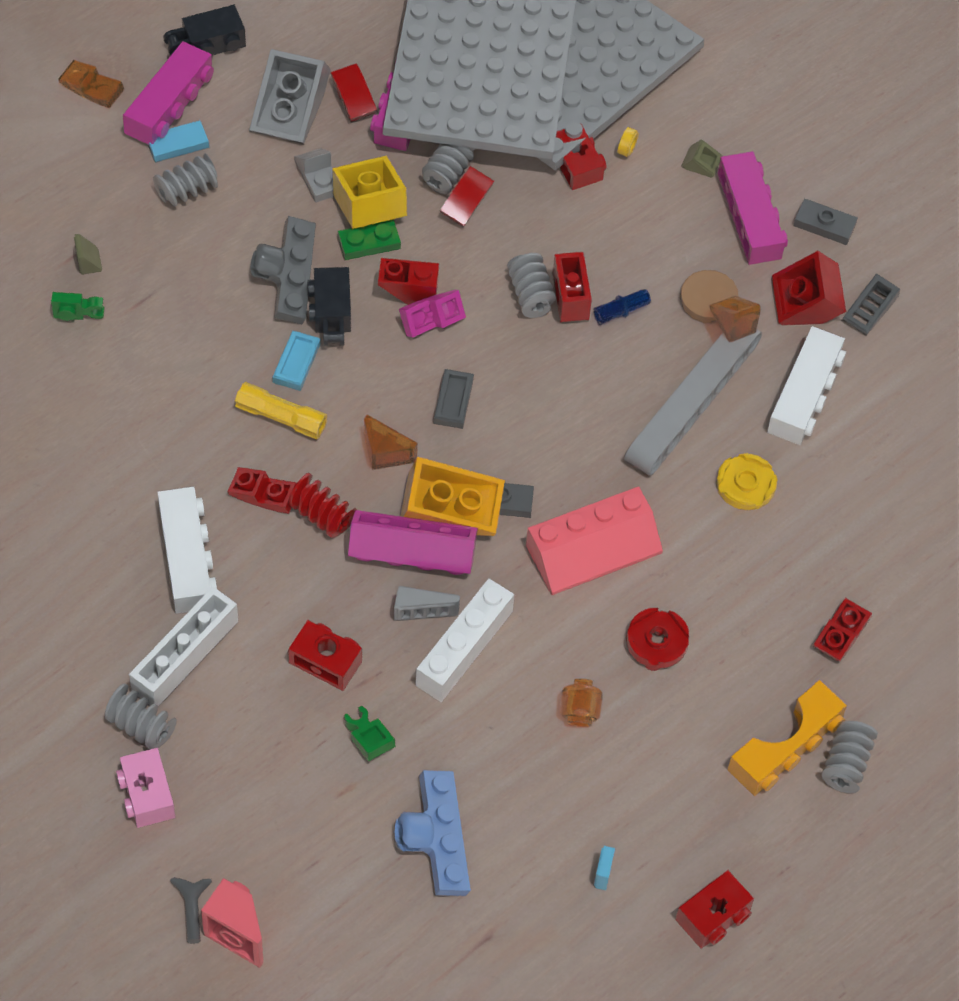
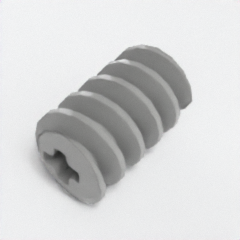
[422,143,475,194]
[153,153,218,207]
[507,253,556,318]
[105,684,177,750]
[822,721,878,793]

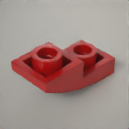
[330,63,377,122]
[440,166,494,227]
[227,467,297,514]
[813,597,872,662]

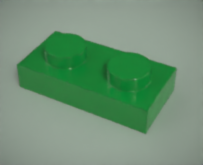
[338,220,401,260]

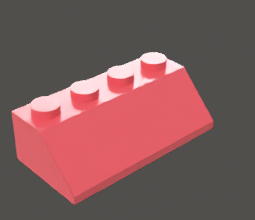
[526,486,663,595]

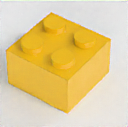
[332,155,407,229]

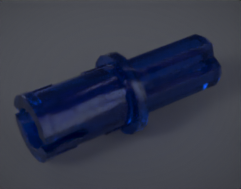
[593,289,651,325]

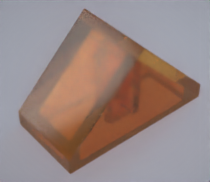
[709,296,761,343]
[364,415,418,470]

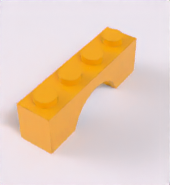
[727,680,847,796]

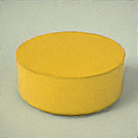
[617,127,639,157]

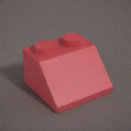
[201,878,263,968]

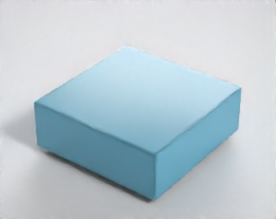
[594,846,615,890]

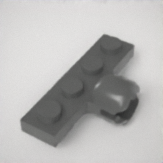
[250,216,316,325]

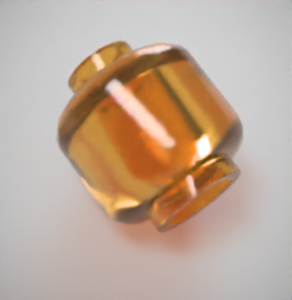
[560,679,603,727]

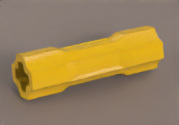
[235,382,327,440]

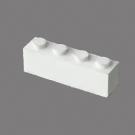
[767,326,847,445]
[158,487,217,614]
[416,578,514,702]
[129,587,238,706]

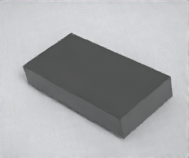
[434,369,474,429]

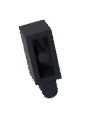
[163,4,246,56]
[308,267,351,346]

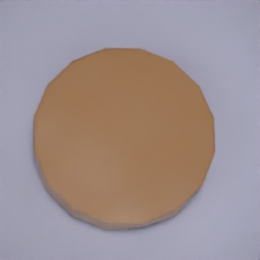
[680,270,739,323]

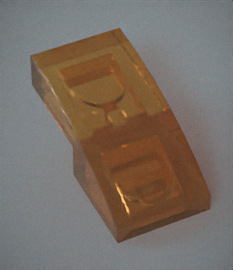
[58,60,124,108]

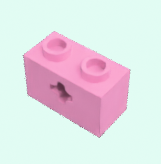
[116,748,175,828]

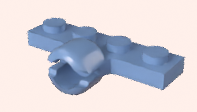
[394,770,471,896]

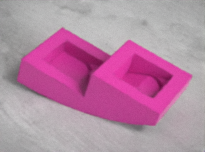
[399,289,466,338]

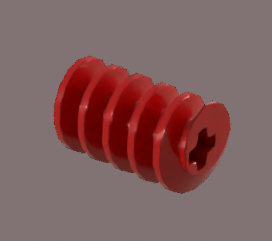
[289,473,357,538]

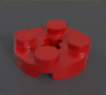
[626,608,689,671]

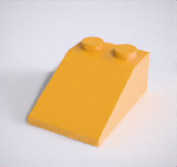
[400,457,505,536]

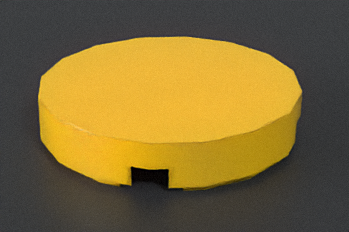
[716,453,777,510]

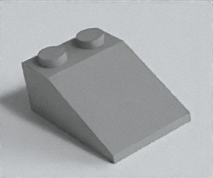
[249,49,331,144]

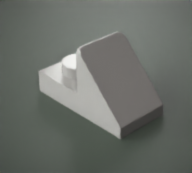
[294,148,334,203]

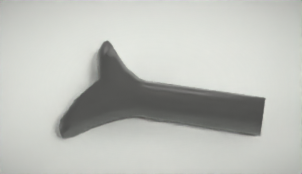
[170,877,212,944]

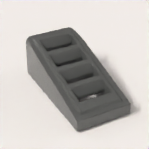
[843,273,900,335]

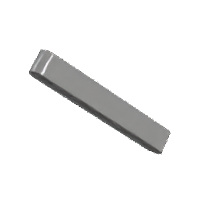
[625,317,762,476]

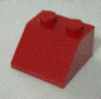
[772,250,846,325]

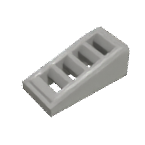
[394,586,460,620]

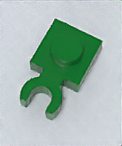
[51,292,105,321]
[344,706,396,761]

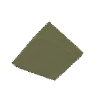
[681,139,723,178]
[74,234,102,275]

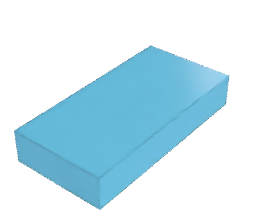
[148,121,209,162]
[272,330,320,391]

